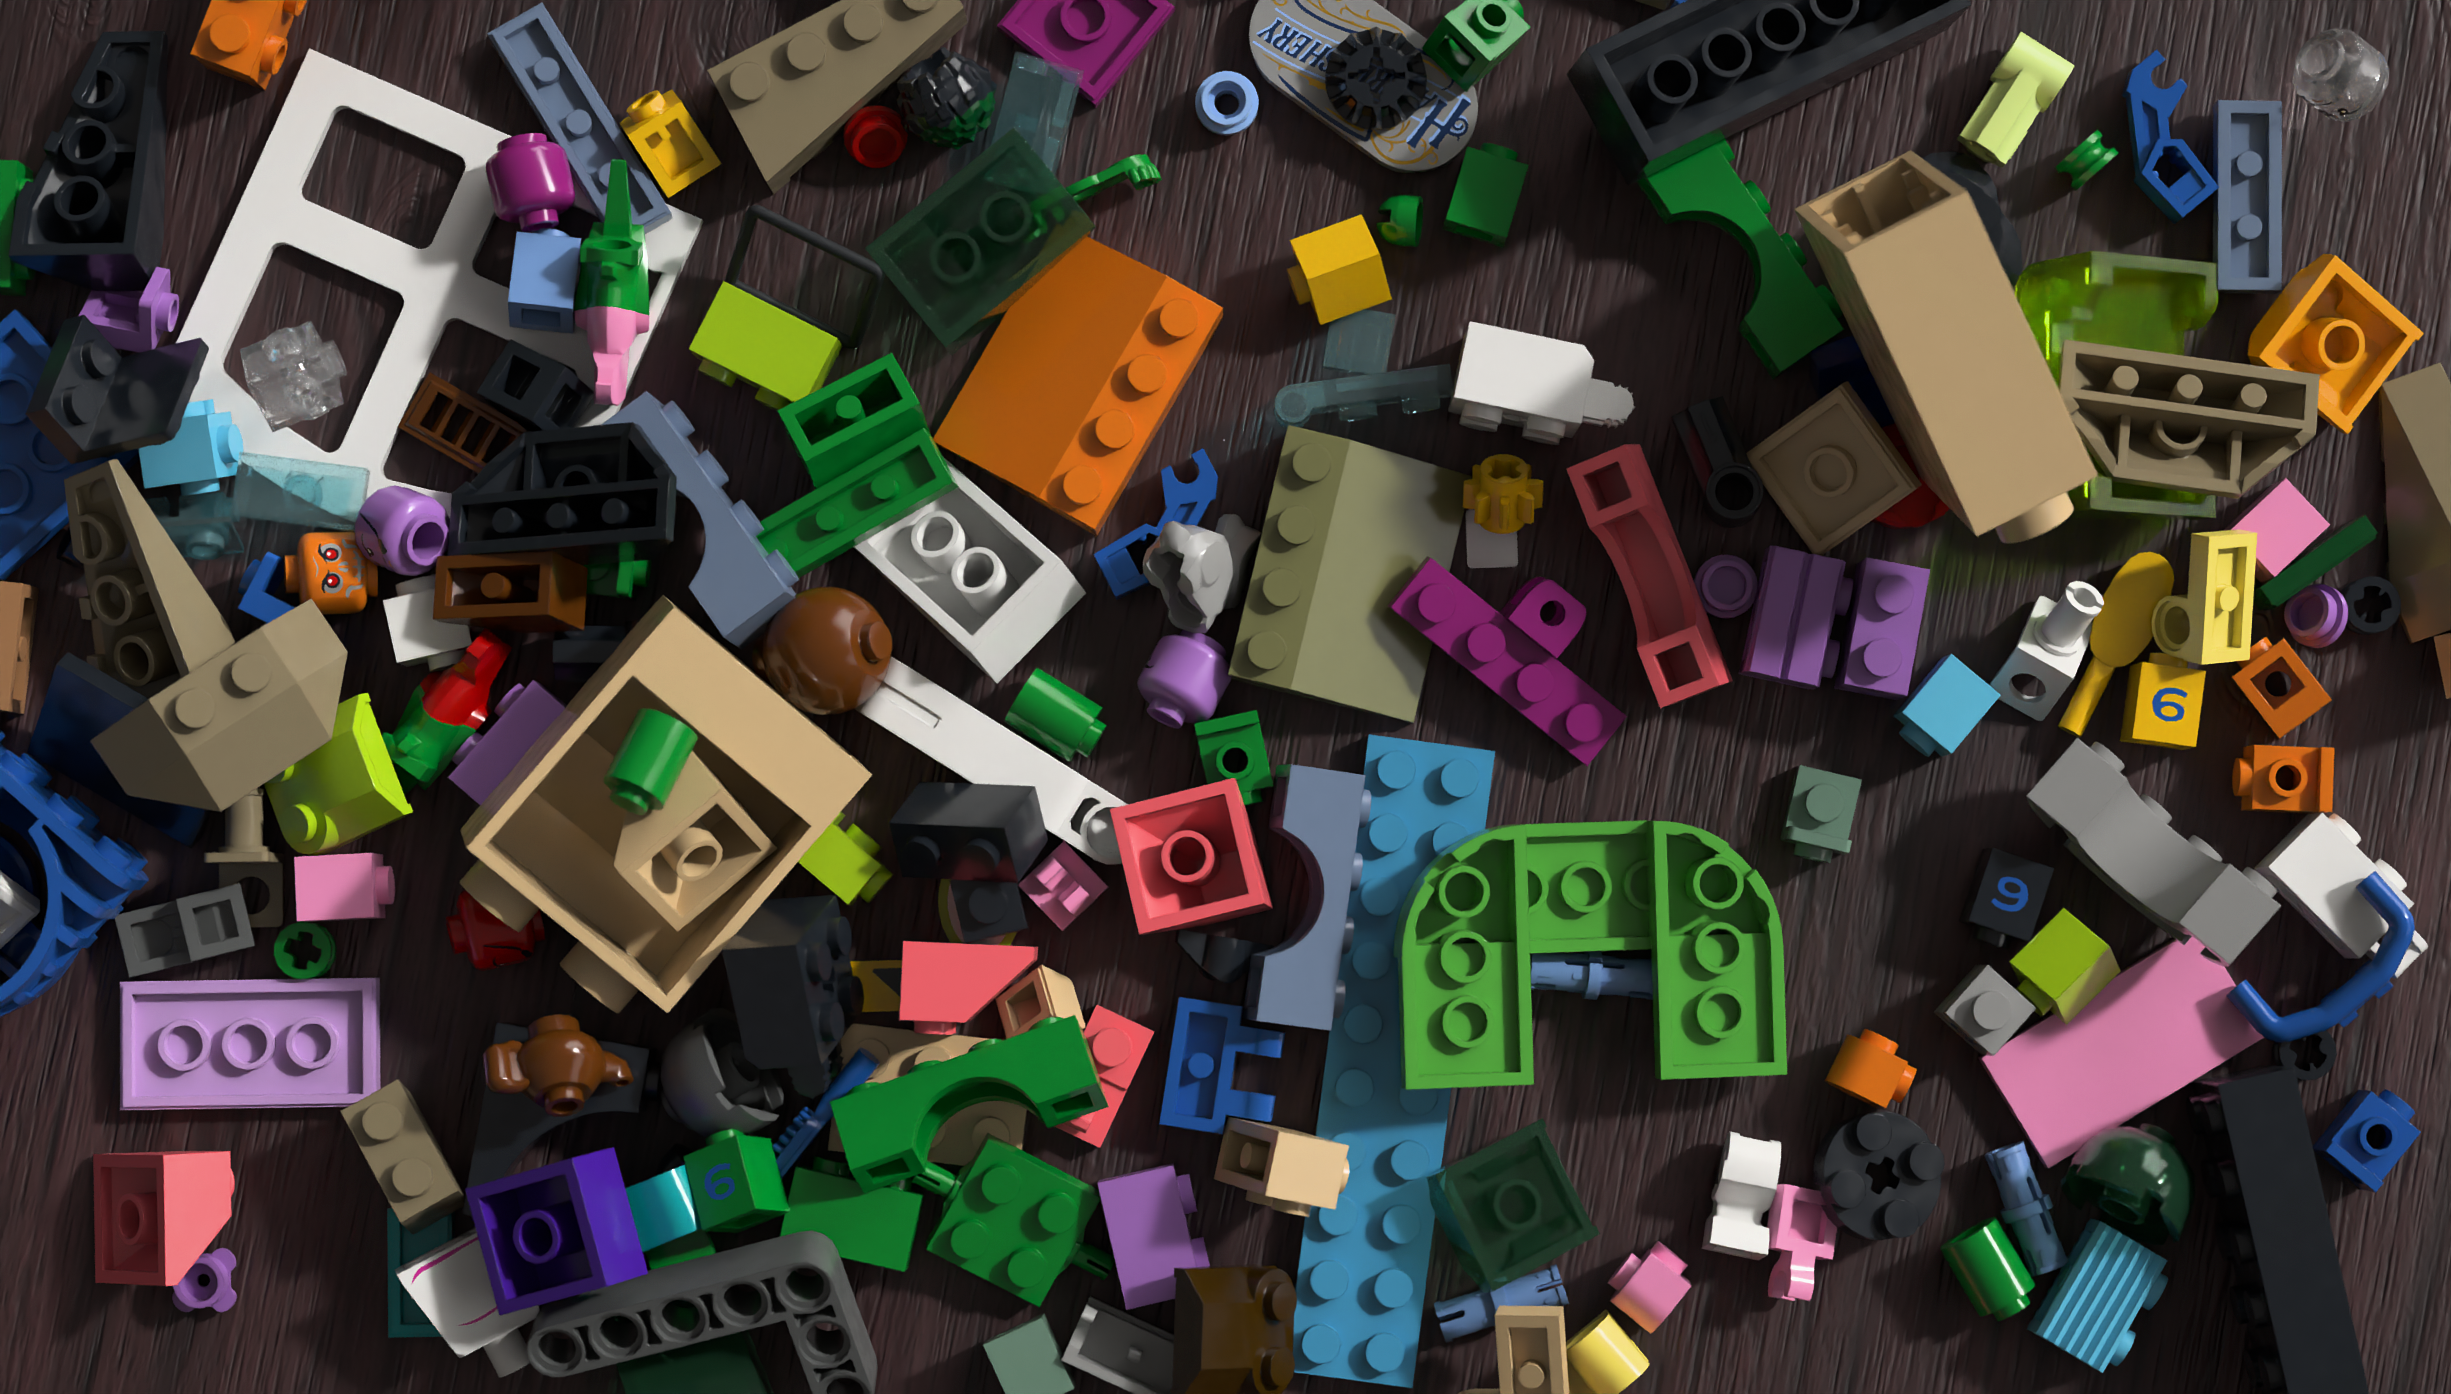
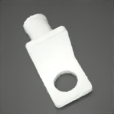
[1990,581,2104,721]

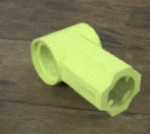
[1957,32,2074,168]

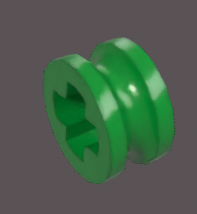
[2054,129,2118,191]
[274,922,337,979]

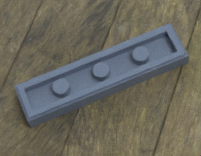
[487,3,673,234]

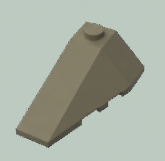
[2378,362,2451,644]

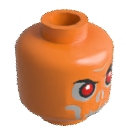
[284,531,378,614]

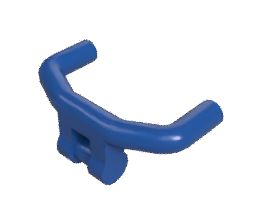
[2227,871,2415,1043]

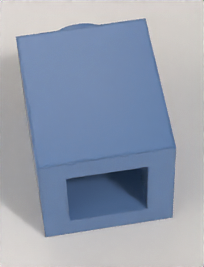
[508,228,581,334]

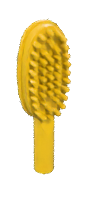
[2058,552,2174,737]

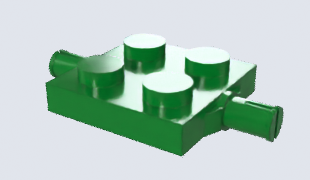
[910,1133,1115,1307]

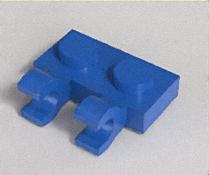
[1159,997,1286,1134]

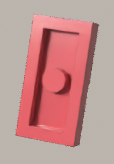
[1054,1004,1155,1148]

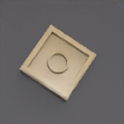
[1746,381,1922,556]

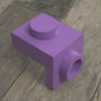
[79,267,179,352]

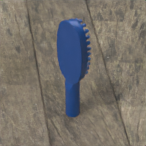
[772,1048,880,1183]

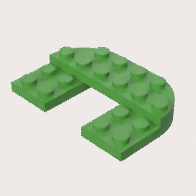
[1393,820,1787,1090]

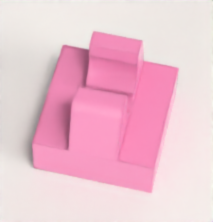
[1018,841,1108,931]

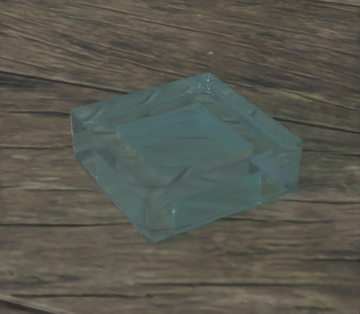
[1322,309,1396,379]

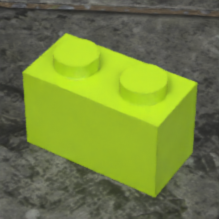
[689,281,843,412]

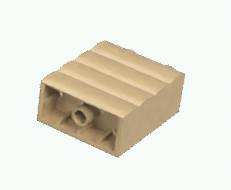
[460,595,872,1014]

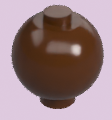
[752,587,892,715]

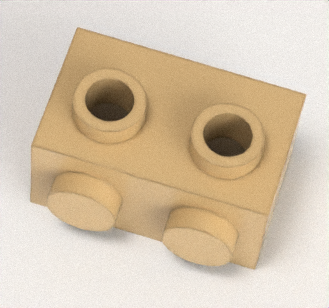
[1214,1116,1349,1217]

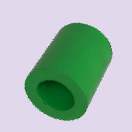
[1004,667,1107,762]
[603,708,698,815]
[1940,1217,2035,1321]

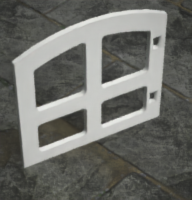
[176,48,703,523]

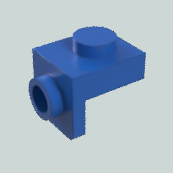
[238,551,330,625]

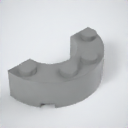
[2026,738,2281,966]

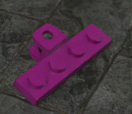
[1388,556,1627,766]

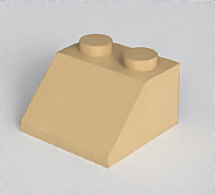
[613,750,777,932]

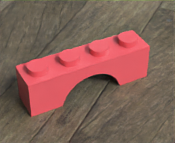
[1566,444,1733,708]

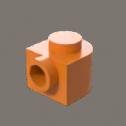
[1825,1029,1917,1110]

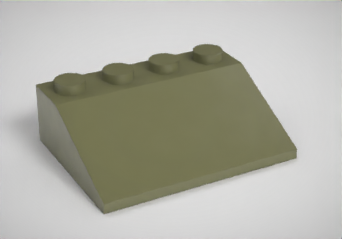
[1228,425,1472,723]

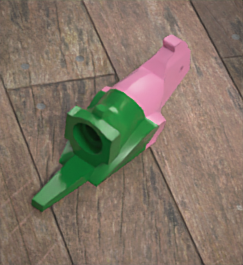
[574,159,649,406]

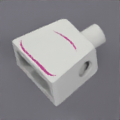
[395,1227,540,1378]

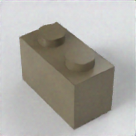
[340,1079,466,1235]

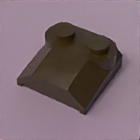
[1170,1264,1297,1394]

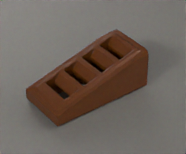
[397,372,532,474]

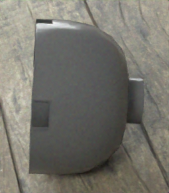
[660,1008,784,1138]

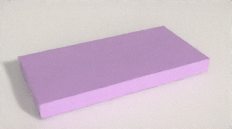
[120,978,380,1110]

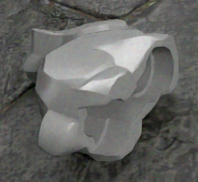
[1143,514,1262,633]

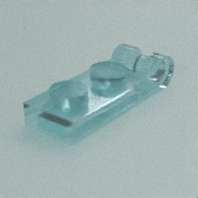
[1274,364,1453,429]

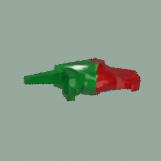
[382,628,512,796]

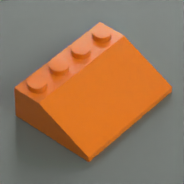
[933,222,1223,536]

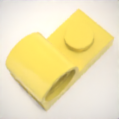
[2151,529,2257,665]
[1566,1309,1649,1394]

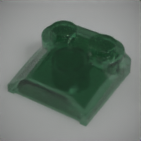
[1427,1118,1600,1293]

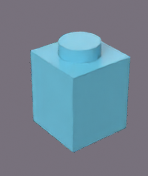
[1893,654,2001,757]

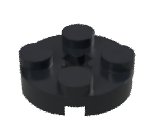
[1813,1111,1945,1240]

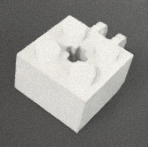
[1448,321,1635,445]

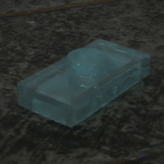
[231,452,370,532]

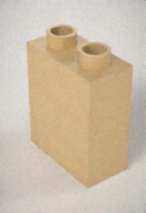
[1794,150,2098,543]

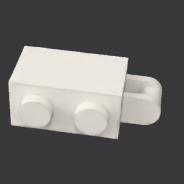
[2255,812,2428,979]

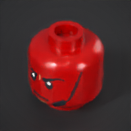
[446,890,545,971]

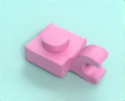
[1767,1184,1837,1301]

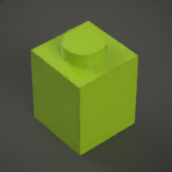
[2010,908,2121,1025]

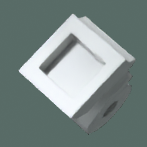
[1702,1131,1781,1261]

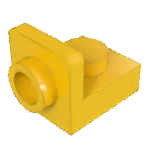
[619,90,721,198]

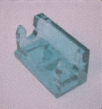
[982,51,1084,197]

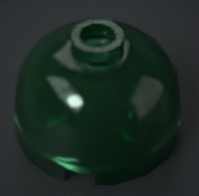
[2061,1124,2195,1245]

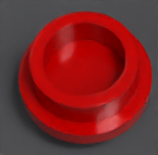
[843,106,907,168]

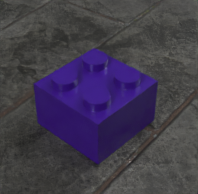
[465,1147,648,1316]

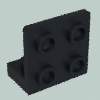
[25,315,209,464]

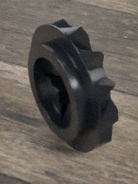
[1325,27,1427,130]

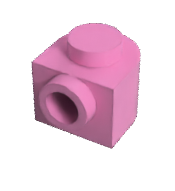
[1608,1241,1691,1334]

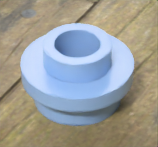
[1195,71,1259,135]

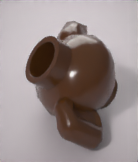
[482,1015,634,1117]

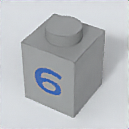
[1934,965,2036,1056]

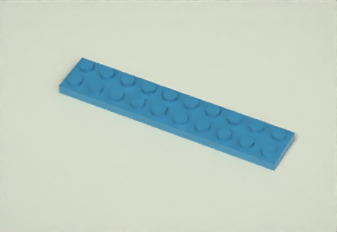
[1293,734,1495,1388]

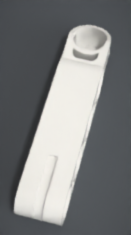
[855,657,1128,865]

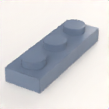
[2213,100,2282,294]

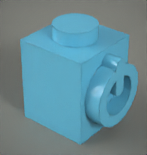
[138,399,243,496]

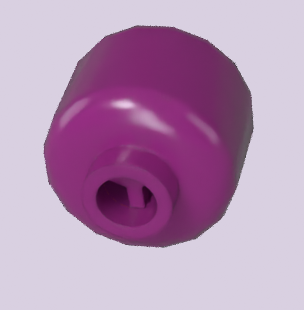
[486,133,575,232]

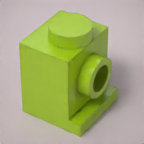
[798,812,893,905]

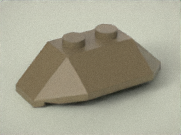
[2058,339,2320,499]
[90,598,348,812]

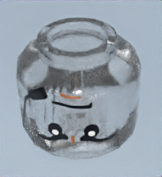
[2292,28,2389,122]

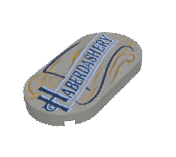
[1249,0,1478,173]

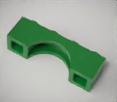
[1637,139,1844,380]
[830,1015,1109,1193]

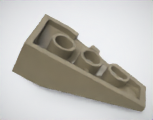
[64,459,236,699]

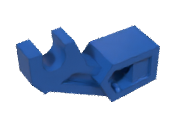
[2122,50,2219,224]
[1094,448,1218,600]

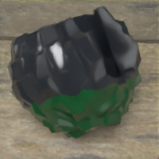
[897,47,997,150]

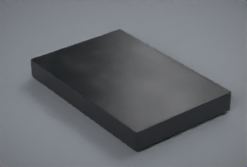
[27,652,212,848]

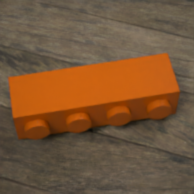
[190,0,307,90]

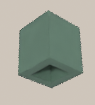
[983,1313,1076,1394]

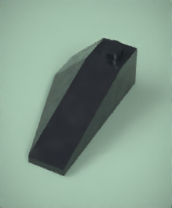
[9,31,168,291]

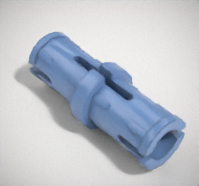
[1530,951,1653,1000]
[1984,1141,2069,1276]
[1434,1264,1569,1343]

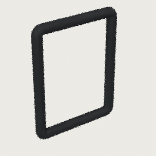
[725,205,885,349]

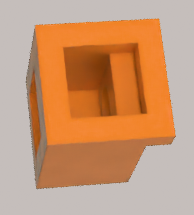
[2232,637,2332,739]
[2232,745,2334,814]

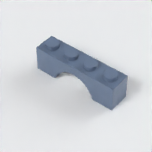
[601,391,799,650]
[1242,764,1371,1031]

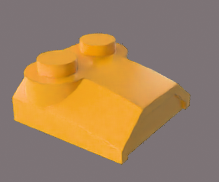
[2247,254,2424,434]

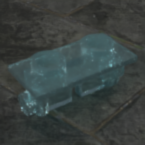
[144,492,244,560]

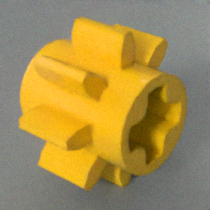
[1463,454,1543,534]

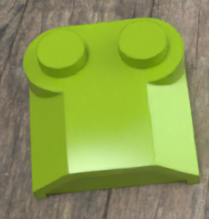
[264,693,413,856]

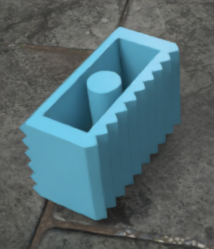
[2027,1219,2168,1373]

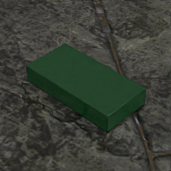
[2253,515,2378,611]

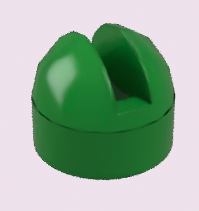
[1376,195,1423,247]

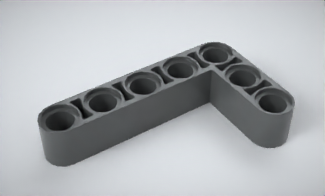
[527,1231,878,1394]

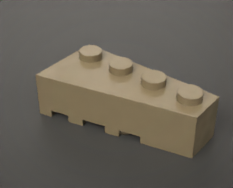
[707,0,968,194]

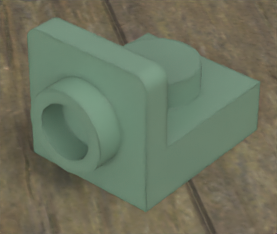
[1780,765,1862,864]

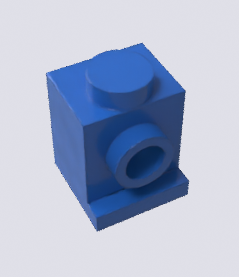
[2313,1089,2421,1192]

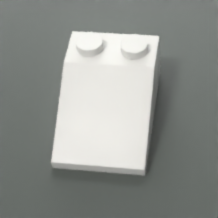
[854,457,1086,684]

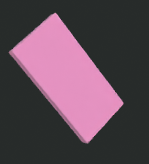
[1978,936,2264,1168]

